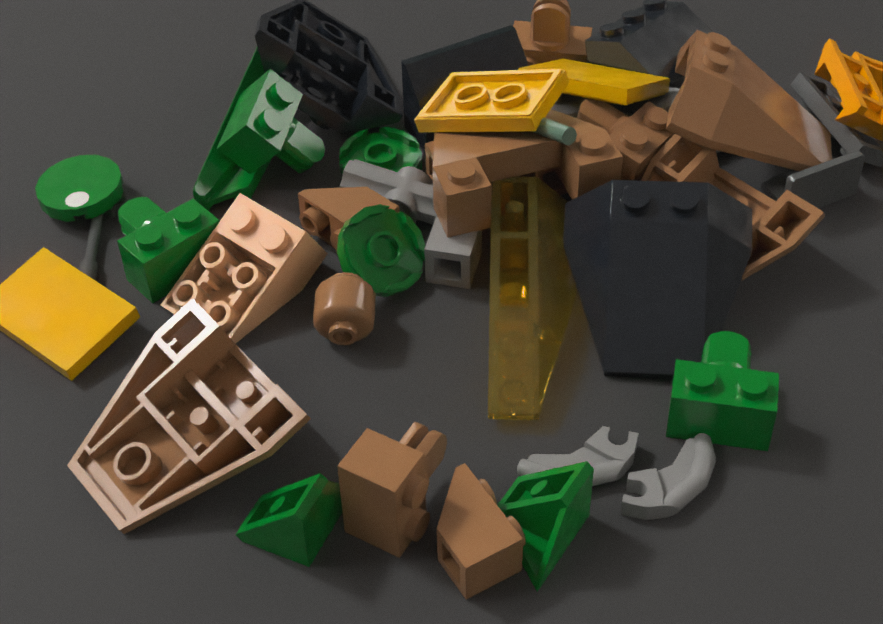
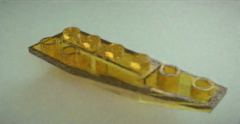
[488,177,578,420]

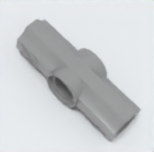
[340,159,437,225]

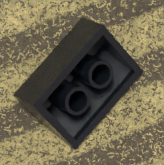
[585,0,713,85]
[401,25,529,152]

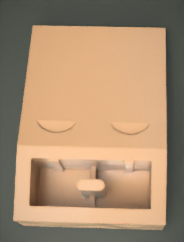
[160,193,328,344]

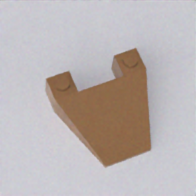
[432,109,623,238]

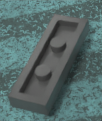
[791,72,883,167]

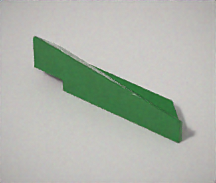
[193,47,272,211]

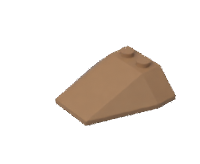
[666,30,832,171]
[641,134,825,281]
[67,298,311,534]

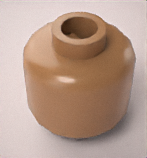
[313,272,376,345]

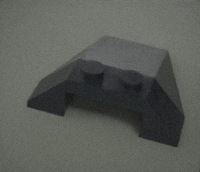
[255,0,403,134]
[563,180,753,379]

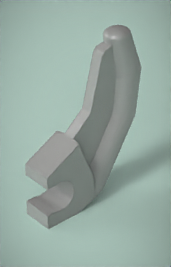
[517,426,639,486]
[620,433,716,520]

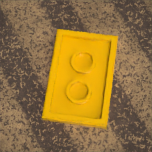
[518,58,670,106]
[414,69,569,132]
[0,247,140,381]

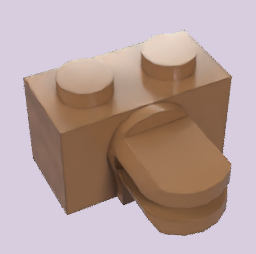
[513,0,593,66]
[576,98,675,181]
[337,422,447,558]

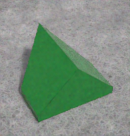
[498,461,594,592]
[235,473,343,567]

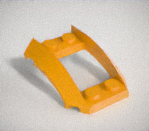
[814,38,883,141]

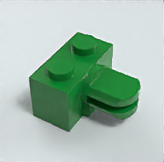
[217,69,325,174]
[117,197,220,304]
[666,331,779,451]

